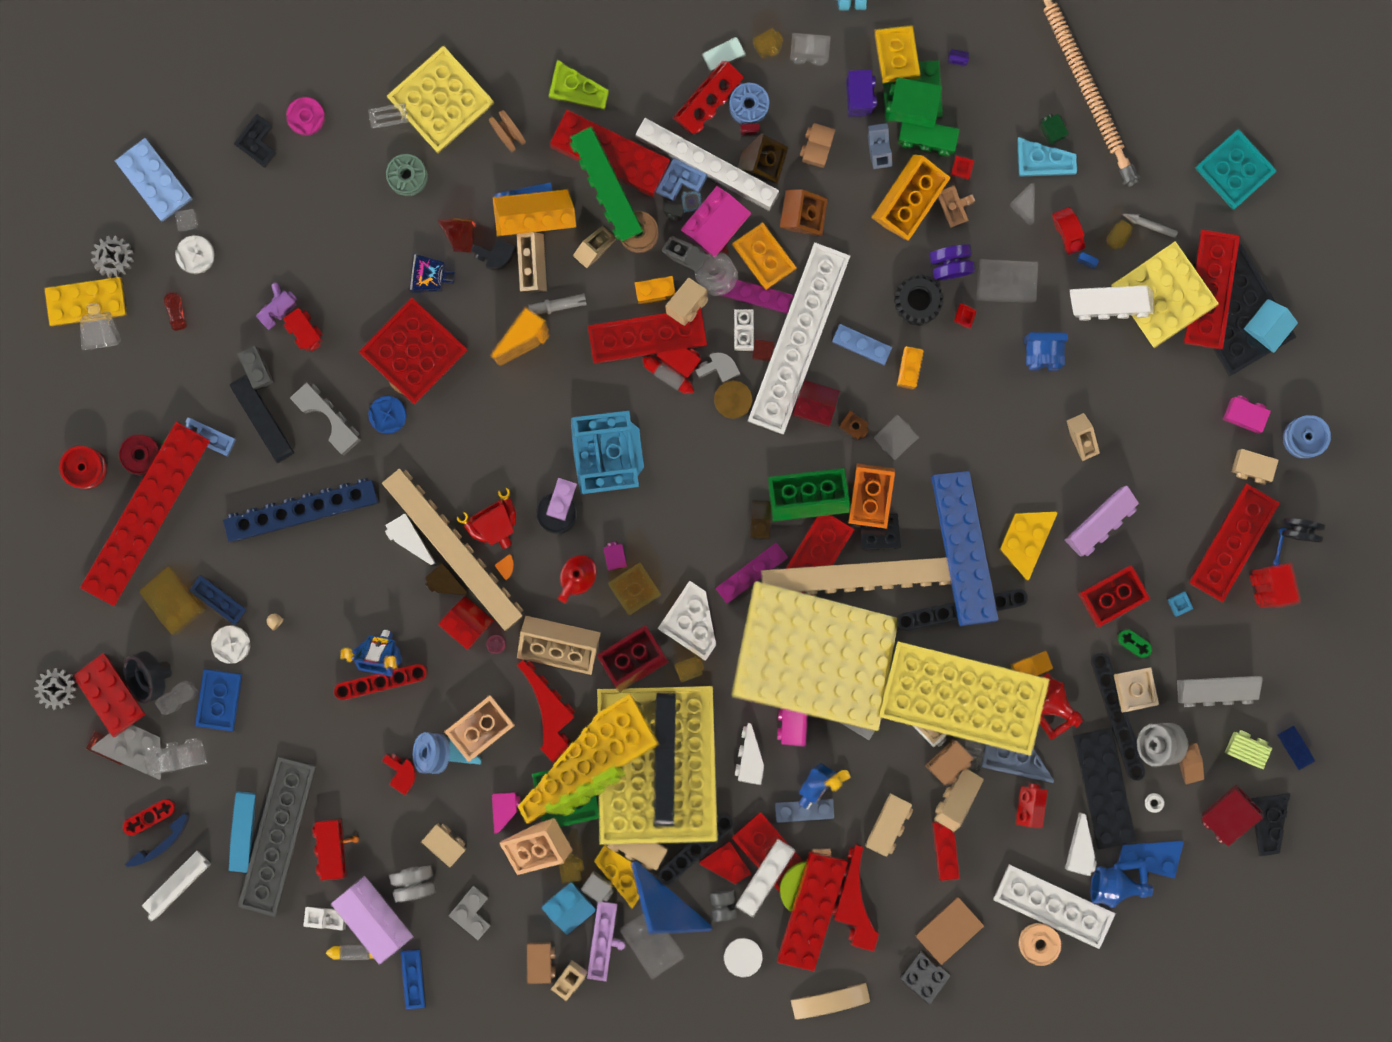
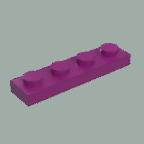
[716,275,794,314]
[715,542,788,604]

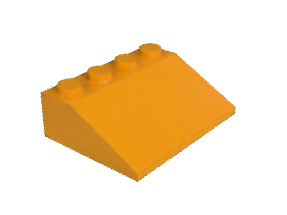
[491,308,550,366]

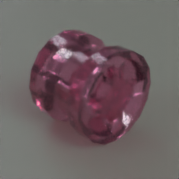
[486,635,506,654]

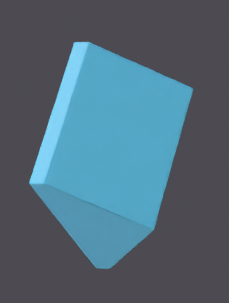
[1244,299,1298,353]

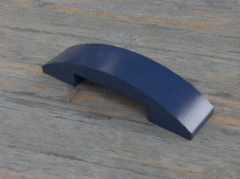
[125,812,190,867]

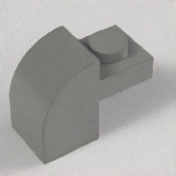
[696,353,740,383]

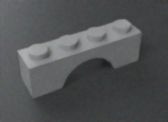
[290,383,361,456]

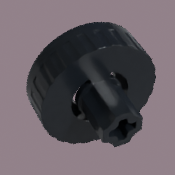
[123,651,172,704]

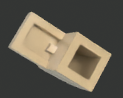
[551,960,588,1001]

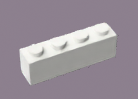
[736,839,795,917]

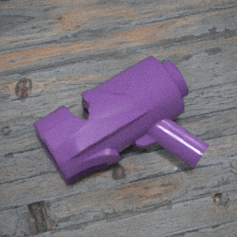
[256,283,298,330]

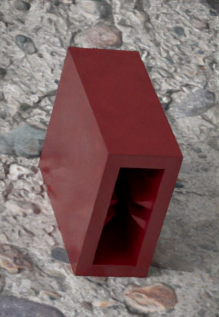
[1201,784,1264,847]

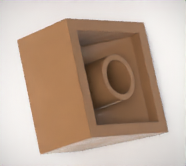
[925,739,973,785]

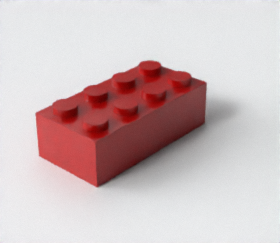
[1250,563,1300,608]

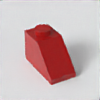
[657,348,701,380]

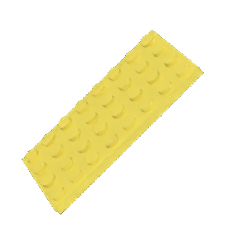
[879,642,1049,755]

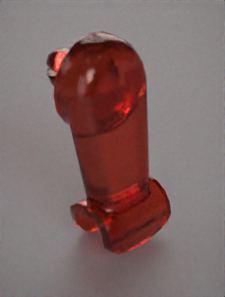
[163,292,187,331]

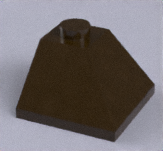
[737,134,788,183]

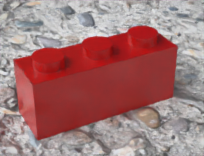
[312,819,347,881]
[932,821,960,881]

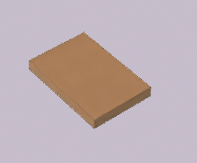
[915,897,984,965]

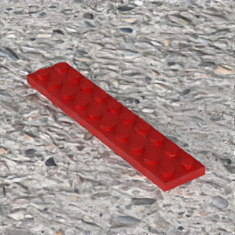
[80,421,210,606]

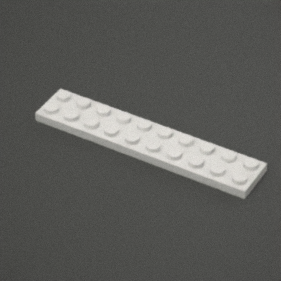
[748,243,850,435]

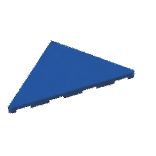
[631,861,713,934]

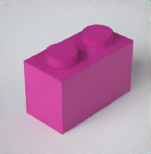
[1223,395,1271,434]

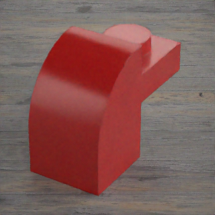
[1052,207,1086,255]
[382,753,417,795]

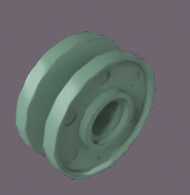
[386,154,428,196]

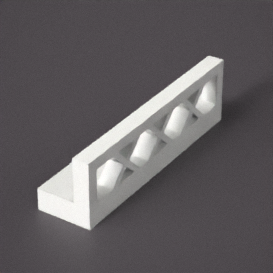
[142,850,211,921]

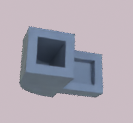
[868,123,892,169]

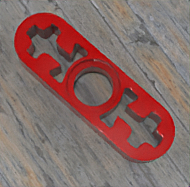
[123,799,176,836]

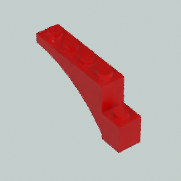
[517,660,575,762]
[832,844,879,952]

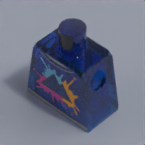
[409,254,455,293]

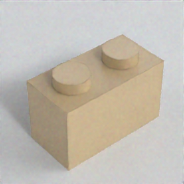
[665,278,708,326]
[1231,449,1279,485]
[421,823,467,867]

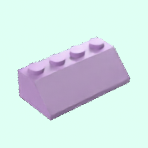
[1065,486,1139,557]
[331,876,413,964]

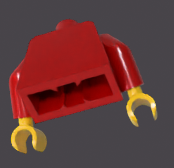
[457,488,516,549]

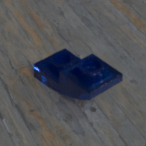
[1277,726,1316,771]

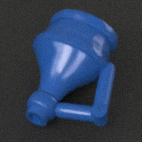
[1091,858,1153,908]

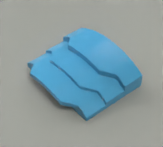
[571,411,644,494]

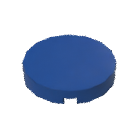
[368,396,407,434]

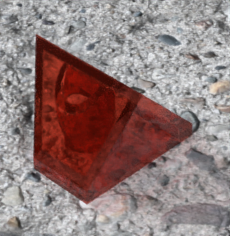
[437,218,475,253]

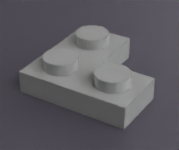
[449,886,491,940]

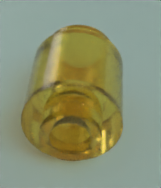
[1106,220,1133,250]

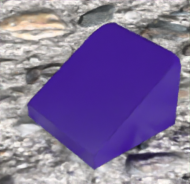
[948,49,969,66]

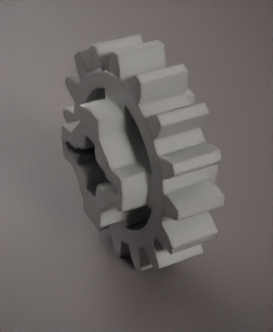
[91,236,134,278]
[34,668,78,710]

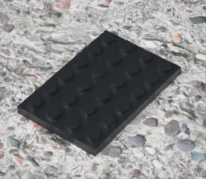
[1192,241,1296,376]

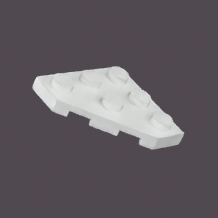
[658,581,716,661]

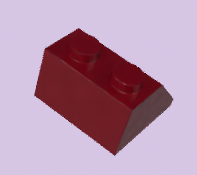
[792,380,840,428]

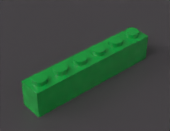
[570,127,644,242]

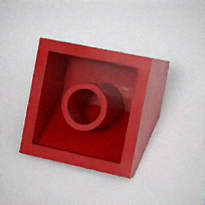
[438,596,494,650]

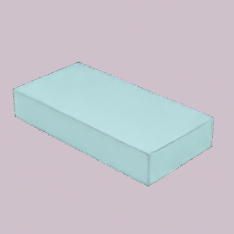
[703,37,745,72]

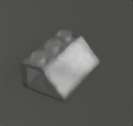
[143,738,208,775]

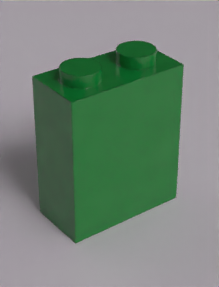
[886,77,942,128]

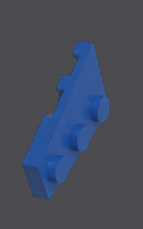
[1118,840,1184,878]

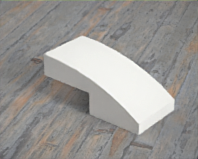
[304,907,346,930]

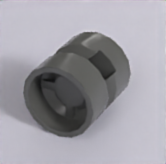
[709,890,738,921]

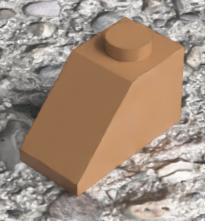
[1179,742,1204,785]

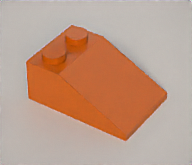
[849,463,895,529]

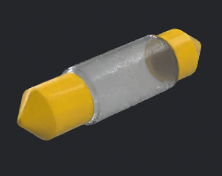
[326,944,374,960]

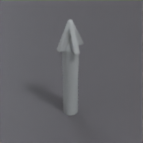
[1123,214,1178,238]

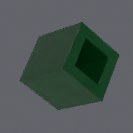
[1039,114,1069,146]

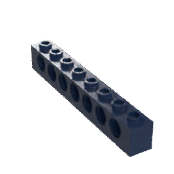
[223,478,380,543]

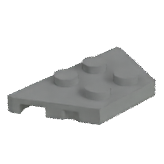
[91,725,161,780]

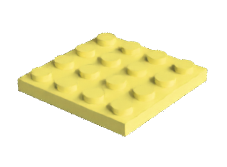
[387,46,495,153]
[1111,241,1219,348]

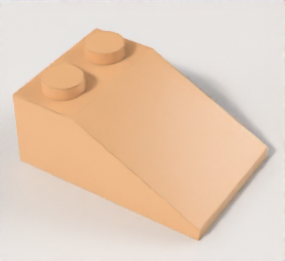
[445,695,515,762]
[499,818,572,875]

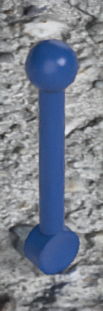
[1273,528,1287,565]

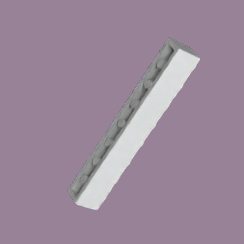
[636,118,779,211]

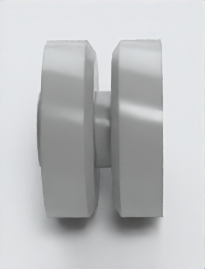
[1137,723,1188,766]
[389,865,437,902]

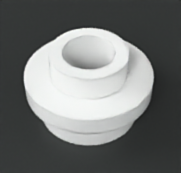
[1145,793,1164,813]

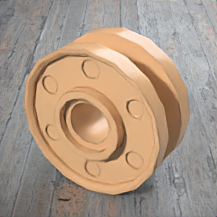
[1018,923,1061,966]

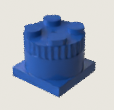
[1024,332,1068,371]

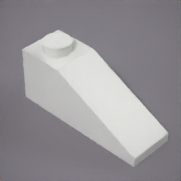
[385,514,436,565]
[1065,812,1097,876]

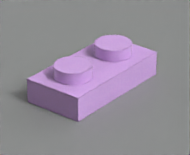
[546,478,577,521]

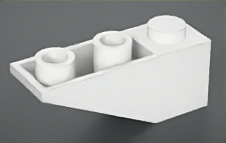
[735,723,764,785]

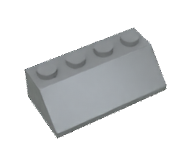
[1177,676,1262,707]

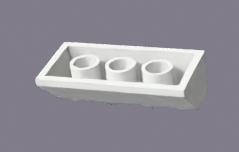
[1070,286,1154,321]

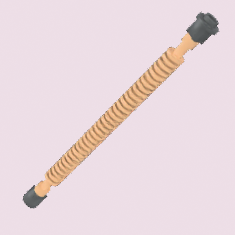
[1043,0,1141,187]

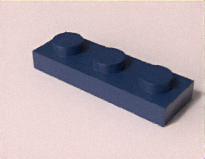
[189,575,247,625]

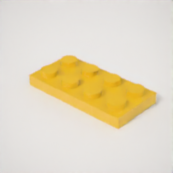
[45,277,127,327]

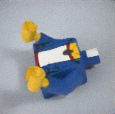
[341,630,402,676]
[799,763,851,809]

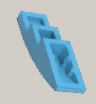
[229,791,256,873]

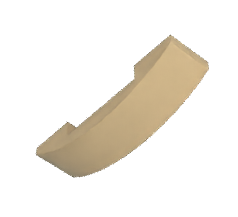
[791,982,870,1019]

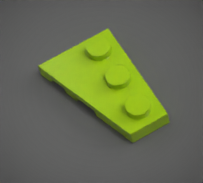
[549,60,609,110]

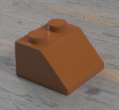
[780,190,828,236]

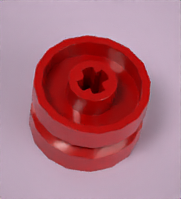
[59,446,108,489]

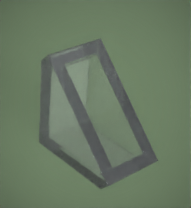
[1009,183,1034,225]

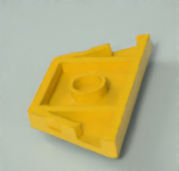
[1000,512,1057,581]

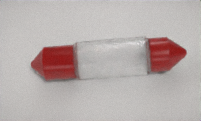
[643,356,694,394]

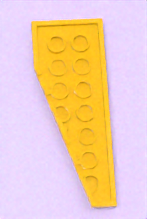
[518,694,659,824]

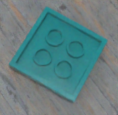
[1195,129,1277,210]

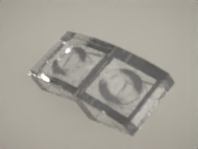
[964,739,985,771]

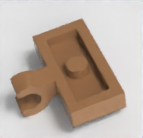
[938,186,975,229]

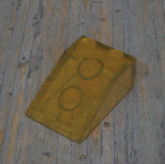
[139,566,206,635]

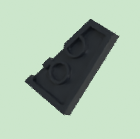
[1251,793,1291,856]

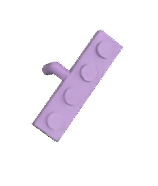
[587,901,625,981]

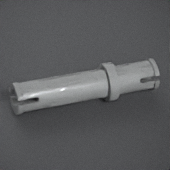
[528,293,587,315]

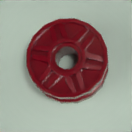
[119,434,160,475]

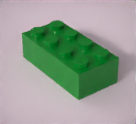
[768,468,850,521]

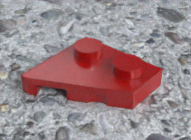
[699,841,751,884]

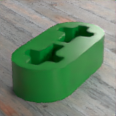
[1117,630,1152,658]

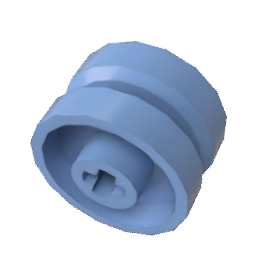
[1283,415,1331,459]

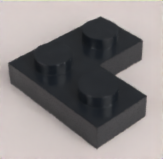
[234,114,276,168]

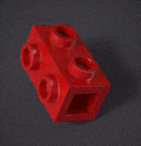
[283,308,323,352]
[1016,783,1048,828]

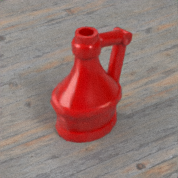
[558,555,597,603]
[1039,672,1084,740]

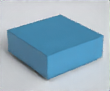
[1167,591,1194,617]

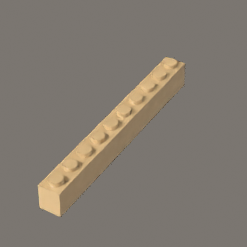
[382,468,524,631]
[761,557,951,595]

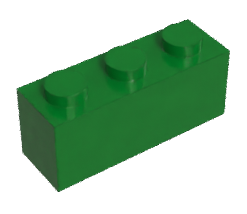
[898,123,960,157]

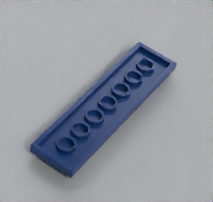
[931,471,998,626]

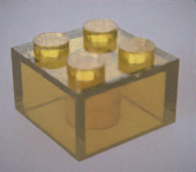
[608,563,661,616]

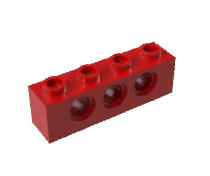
[673,61,744,134]

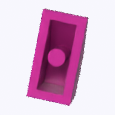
[492,792,521,833]

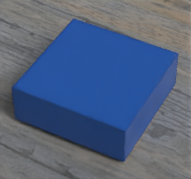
[1076,252,1099,269]

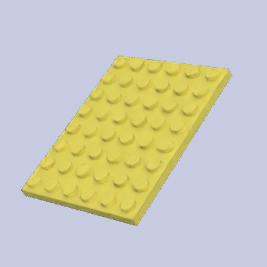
[732,582,898,731]
[597,686,717,845]

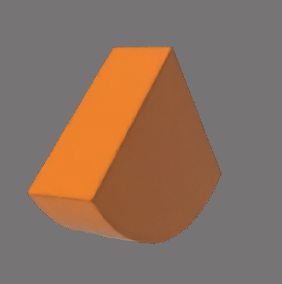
[495,554,514,581]

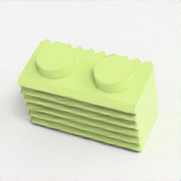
[1225,730,1272,769]

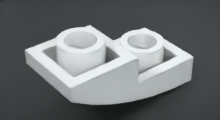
[734,309,754,351]

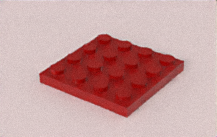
[359,298,468,405]

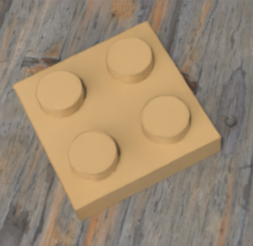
[1114,667,1159,712]

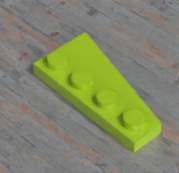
[545,766,626,815]

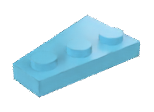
[1017,137,1077,176]

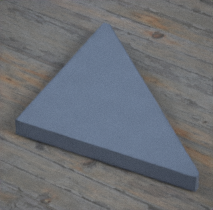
[980,744,1054,783]

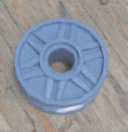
[729,83,769,124]
[412,732,450,774]

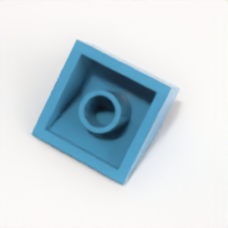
[541,880,597,935]

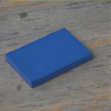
[195,669,243,731]

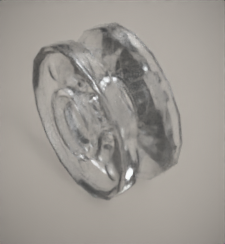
[695,253,738,296]

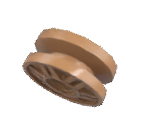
[489,109,526,152]
[620,211,659,253]

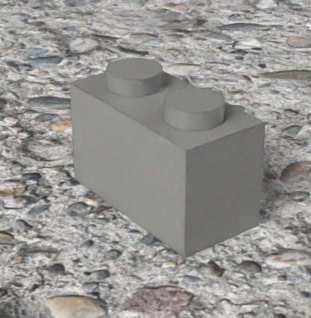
[581,871,613,903]

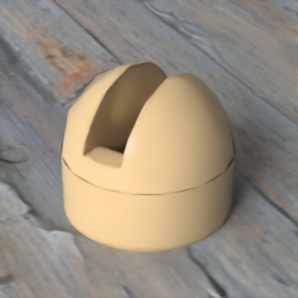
[267,614,284,630]

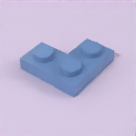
[656,158,708,201]

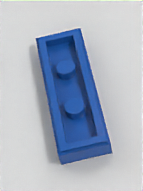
[401,949,426,1010]

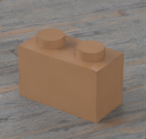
[527,942,555,984]

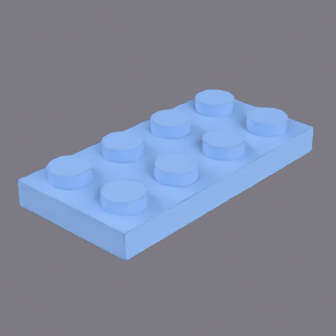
[115,138,192,222]

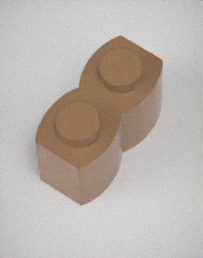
[800,123,835,168]

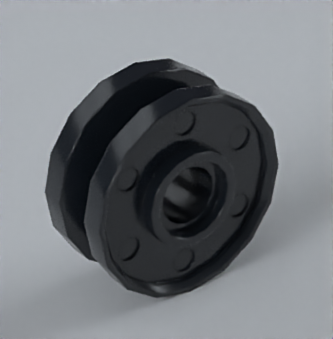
[536,493,577,534]
[1282,518,1325,543]

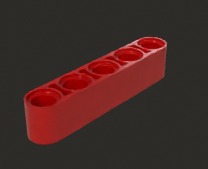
[334,664,428,700]

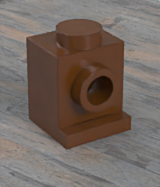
[838,410,870,440]

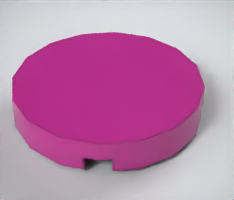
[286,97,325,135]

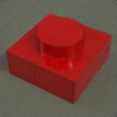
[951,155,975,180]
[954,304,977,329]

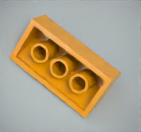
[871,154,951,241]
[493,189,576,236]

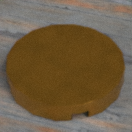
[714,380,752,419]

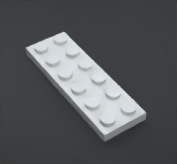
[993,865,1115,949]

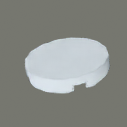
[176,235,215,274]
[211,626,250,664]
[724,938,762,977]

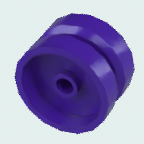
[929,244,976,281]

